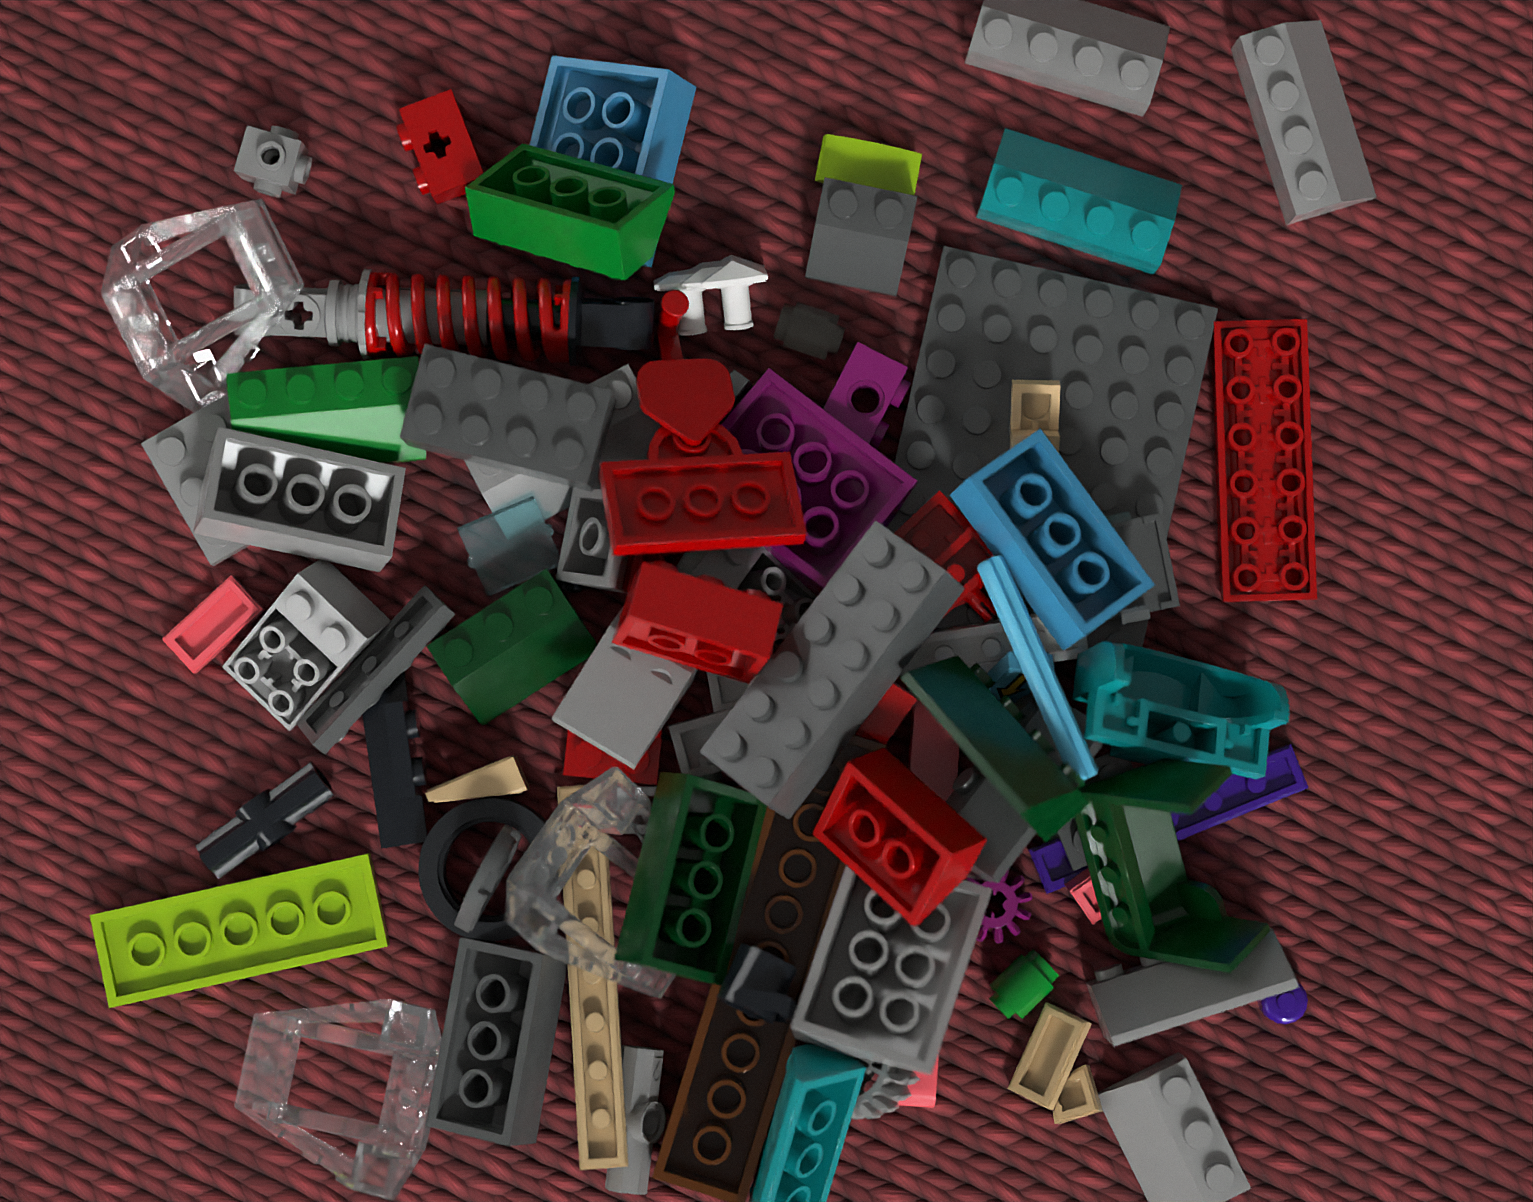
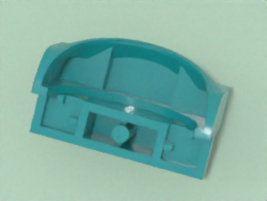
[1072,641,1290,779]

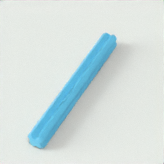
[978,555,1098,781]

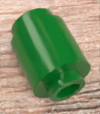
[989,949,1059,1019]

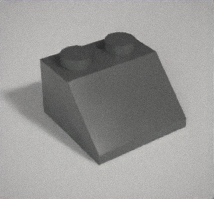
[805,177,918,297]

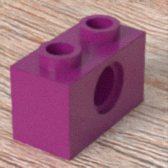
[823,342,911,450]

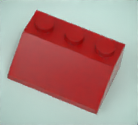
[611,561,783,684]
[812,748,987,927]

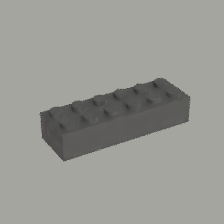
[699,520,965,820]

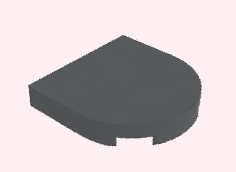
[454,824,522,933]

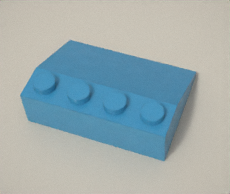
[530,56,696,268]

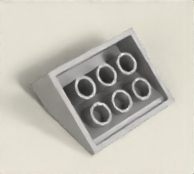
[791,865,992,1075]

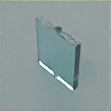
[457,496,560,596]

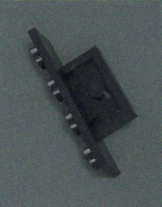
[362,672,428,849]

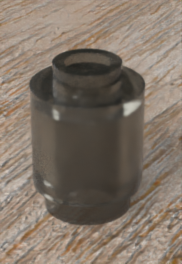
[773,302,846,360]

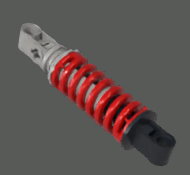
[234,269,655,366]

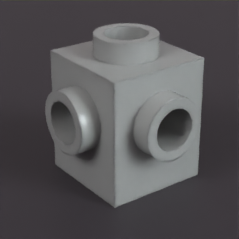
[234,125,312,198]

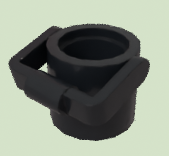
[716,943,798,1025]

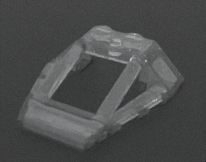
[101,199,304,413]
[506,767,675,999]
[234,999,442,1200]

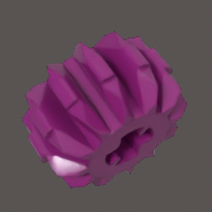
[965,869,1032,943]

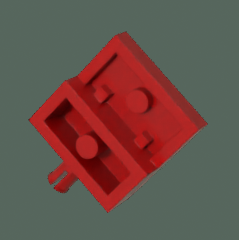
[894,490,997,623]

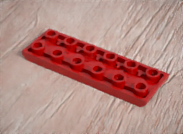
[1211,319,1317,602]

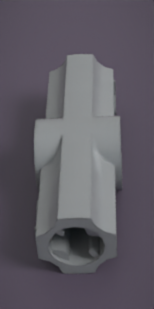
[605,1045,666,1195]

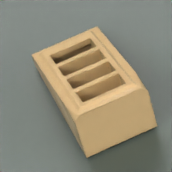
[425,755,530,803]

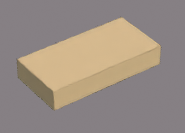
[1007,1002,1092,1110]

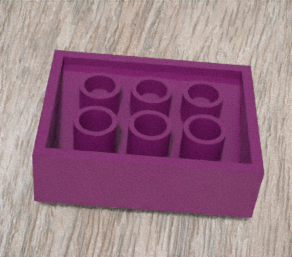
[721,368,917,595]

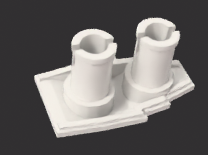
[654,255,768,335]

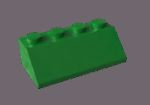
[465,143,675,280]
[226,356,426,464]

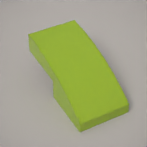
[815,134,922,195]

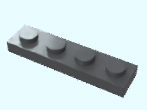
[296,585,455,754]

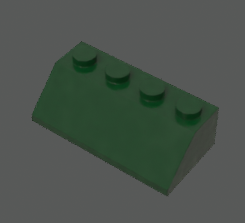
[900,655,1090,842]

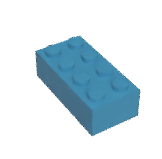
[950,428,1155,651]

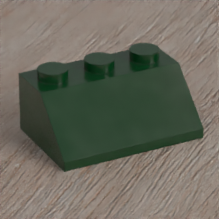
[426,568,598,726]

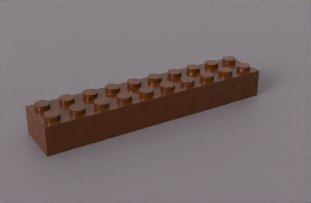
[652,735,886,1202]

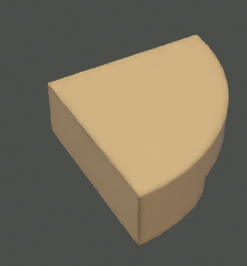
[1053,1065,1103,1124]

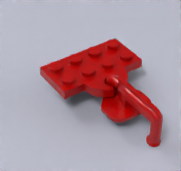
[598,290,807,556]

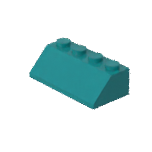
[976,128,1182,274]
[748,1043,867,1202]

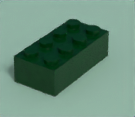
[614,772,767,986]

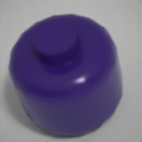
[1257,982,1308,1024]

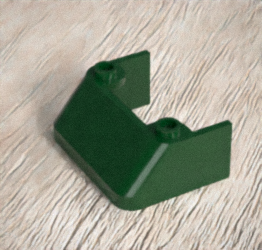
[1075,759,1270,973]

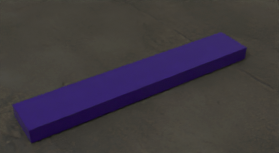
[1028,744,1309,894]

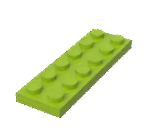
[90,853,390,1008]

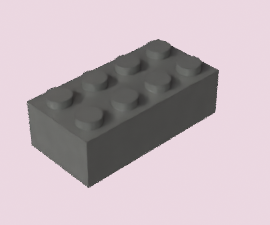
[400,344,616,492]

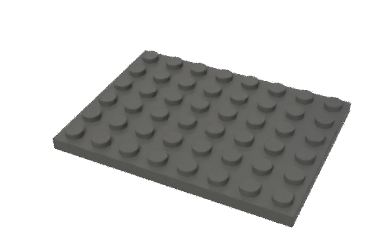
[887,246,1218,661]

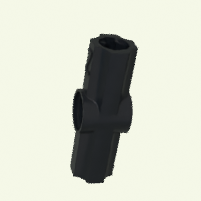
[195,762,336,879]

